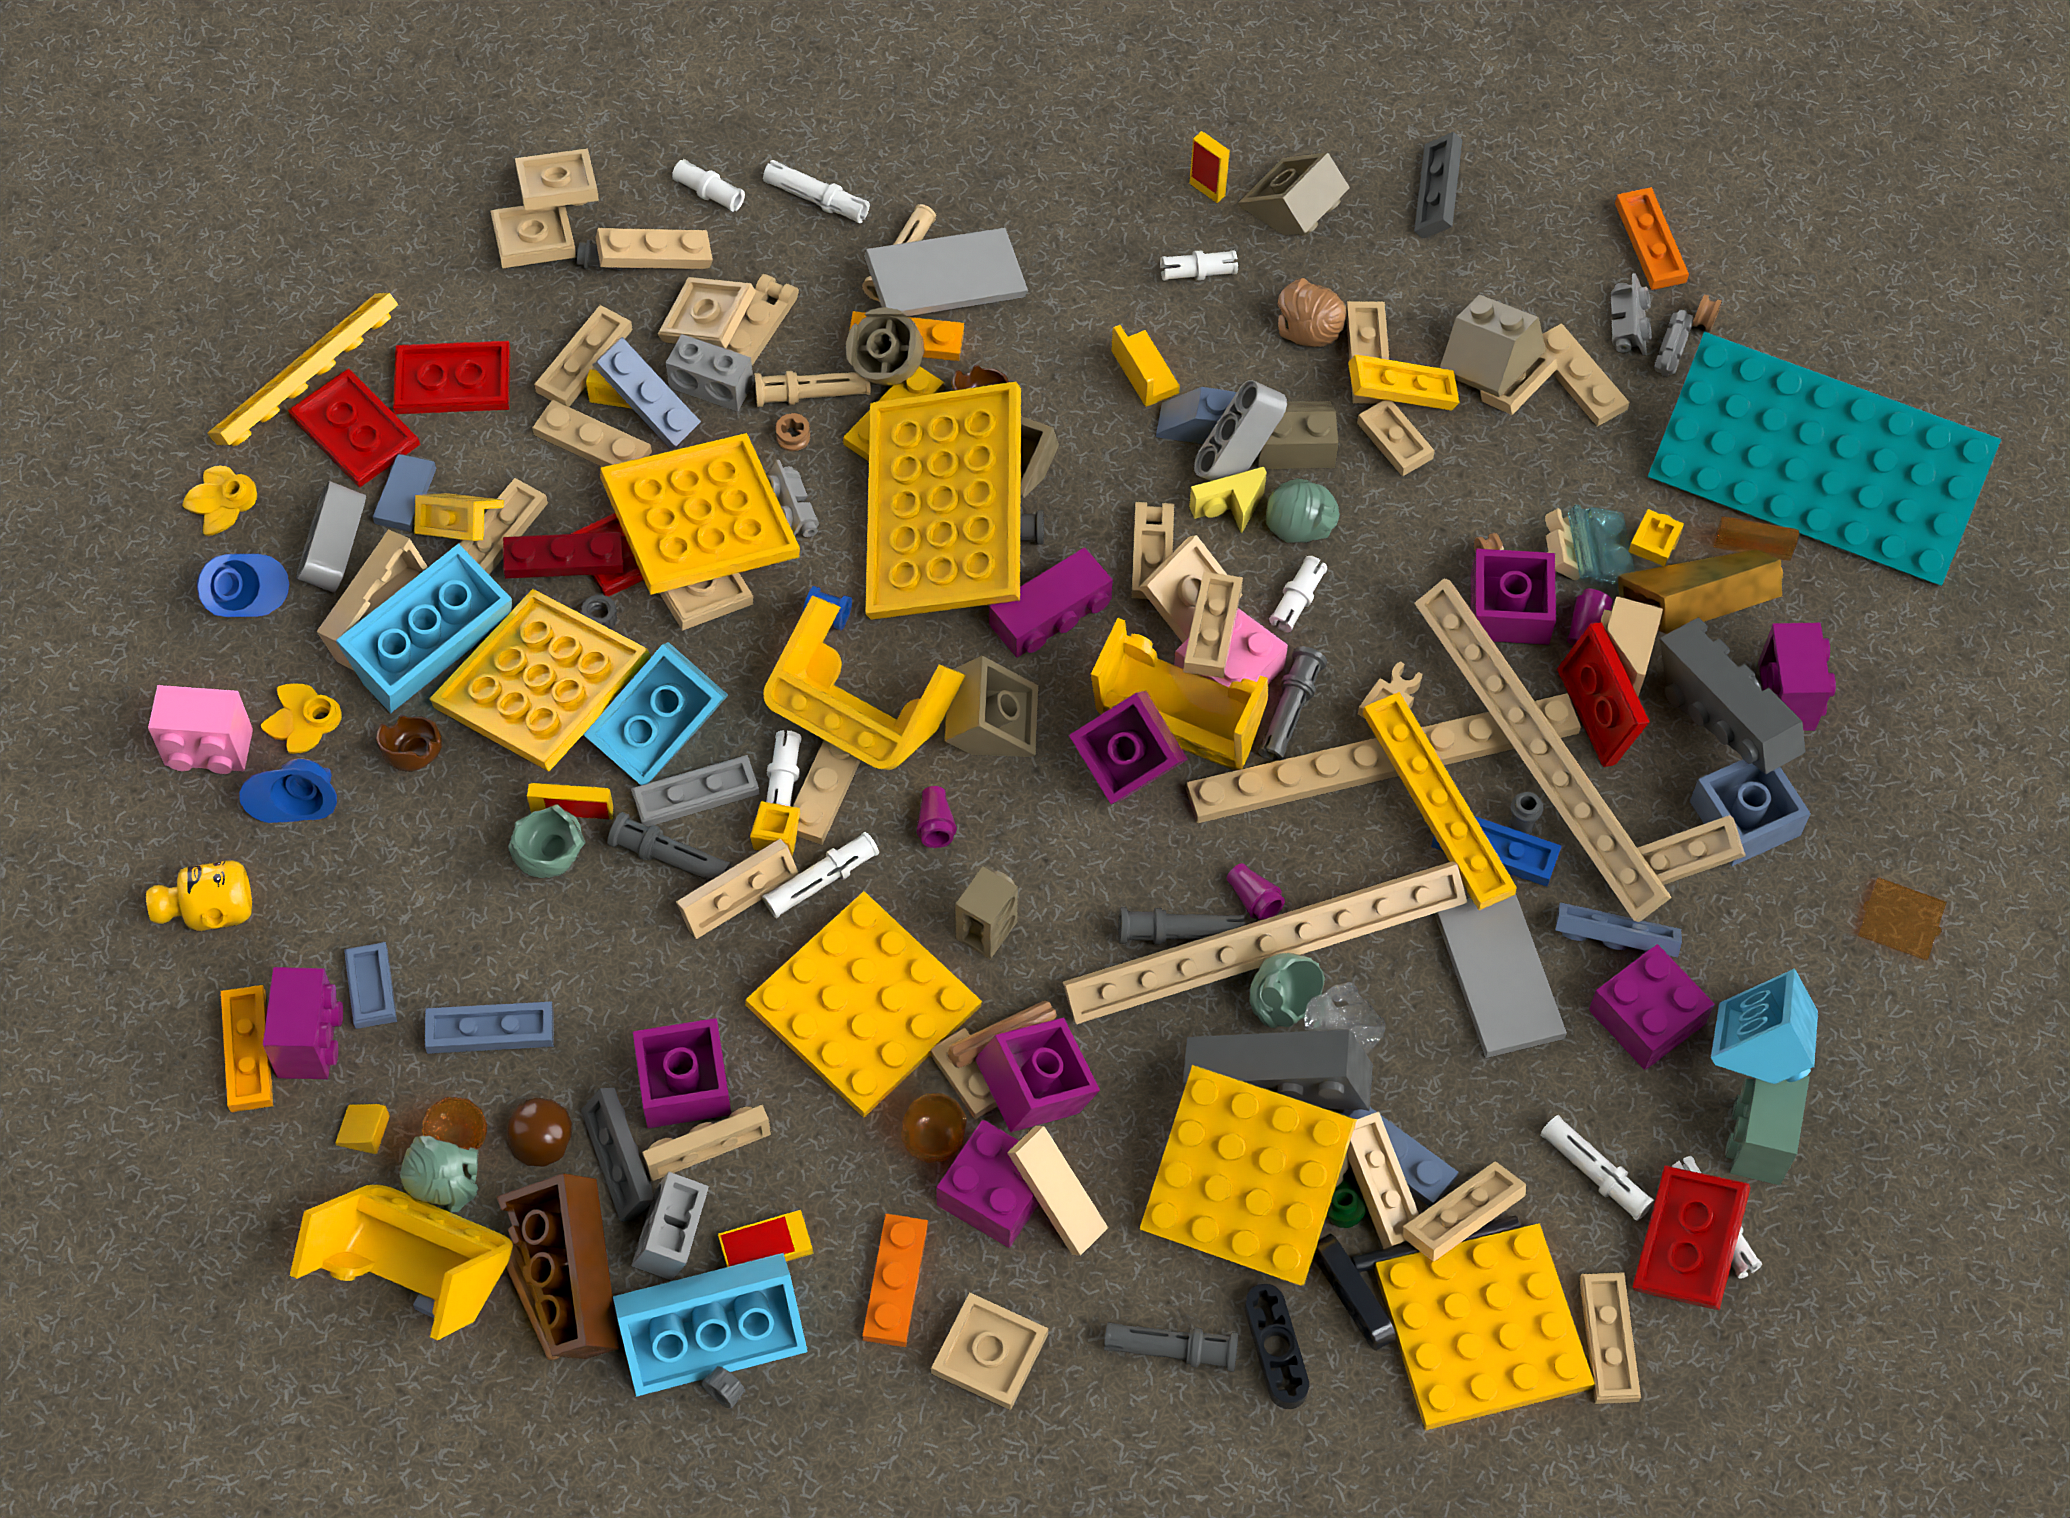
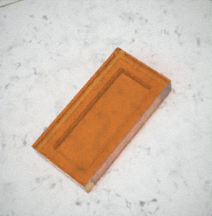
[1713,516,1799,561]

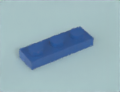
[1431,816,1561,887]

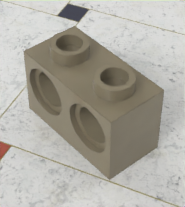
[955,867,1018,960]

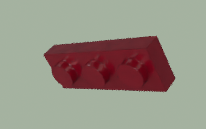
[503,532,623,579]

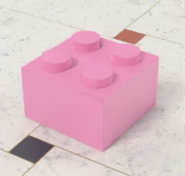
[1174,608,1288,687]
[148,685,253,774]

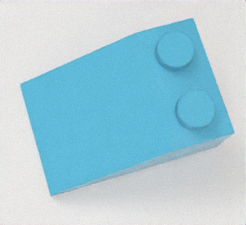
[584,642,728,785]

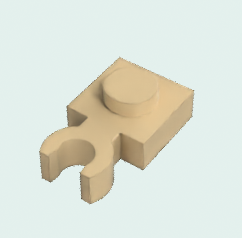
[1545,508,1587,580]
[1358,662,1422,718]

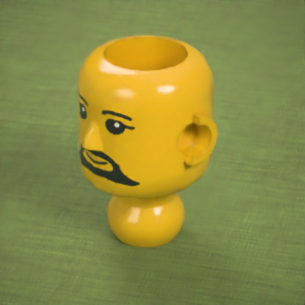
[146,860,252,931]

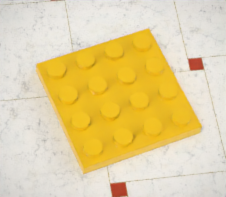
[600,433,800,595]
[429,589,651,772]
[745,891,982,1118]
[1140,1065,1357,1286]
[1374,1223,1595,1430]

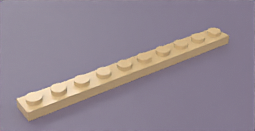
[1414,578,1672,922]
[1186,693,1581,823]
[1063,861,1467,1024]

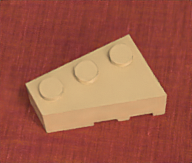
[317,529,428,670]

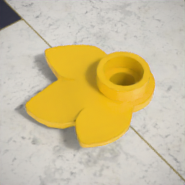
[182,465,257,536]
[261,683,342,754]

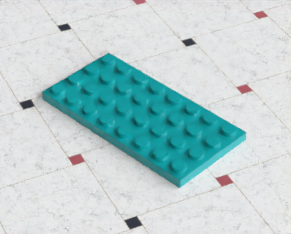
[1648,332,2002,586]

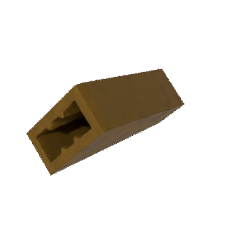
[1618,549,1783,634]

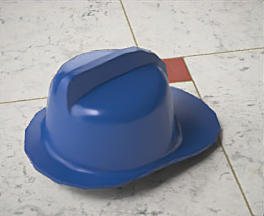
[197,554,289,617]
[239,758,337,823]

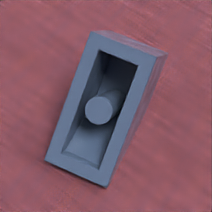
[1156,387,1237,444]

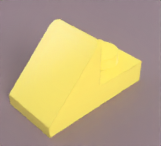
[1189,467,1267,533]

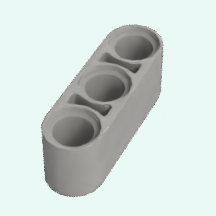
[1194,380,1287,481]
[296,481,366,593]

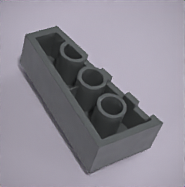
[1660,617,1806,774]
[1183,1029,1373,1111]

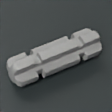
[1654,310,1694,377]

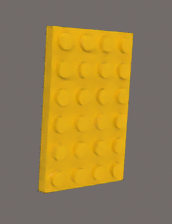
[866,382,1021,620]

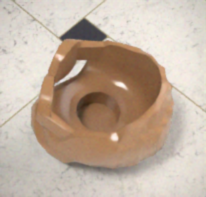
[1278,278,1346,347]

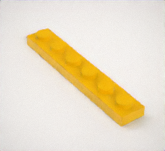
[208,293,398,446]
[1363,692,1517,910]

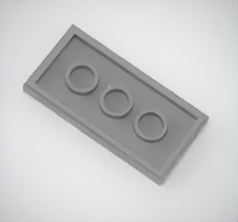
[864,228,1028,316]
[1434,893,1567,1058]

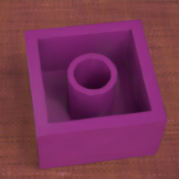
[1471,549,1556,645]
[1758,623,1836,731]
[1069,691,1188,804]
[1589,944,1715,1070]
[263,967,343,1079]
[975,1017,1100,1133]
[633,1018,732,1129]
[936,1119,1039,1248]

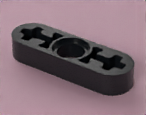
[1313,1234,1396,1351]
[1245,1284,1309,1409]

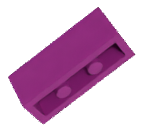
[989,547,1113,658]

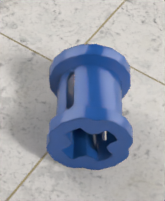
[803,586,852,631]

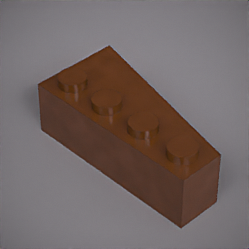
[497,1173,620,1359]

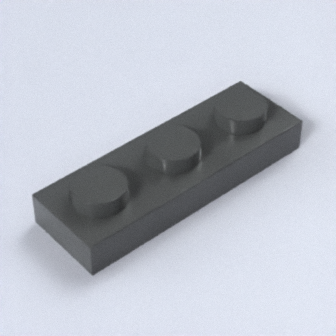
[1414,132,1462,238]
[581,1088,655,1222]

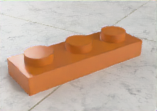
[1615,187,1689,290]
[862,1214,928,1347]

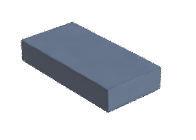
[373,454,436,532]
[344,942,397,1029]

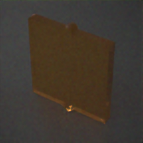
[1858,877,1947,961]

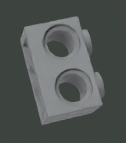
[666,334,754,411]
[632,1172,709,1281]

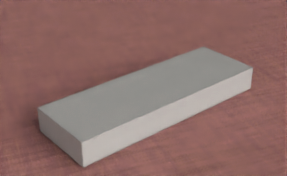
[631,755,760,827]

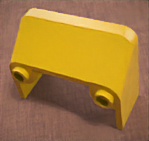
[763,595,966,770]
[1091,618,1268,771]
[290,1185,513,1340]

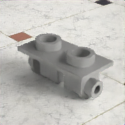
[1611,273,1652,355]
[767,460,819,537]

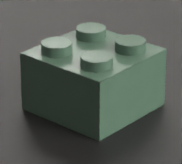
[1725,1076,1810,1185]

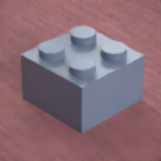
[1690,759,1811,867]

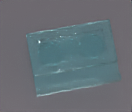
[1567,504,1635,584]

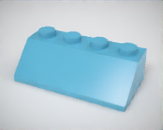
[336,543,512,713]
[1711,968,1818,1084]
[613,1253,808,1397]

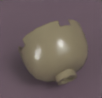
[846,307,924,386]

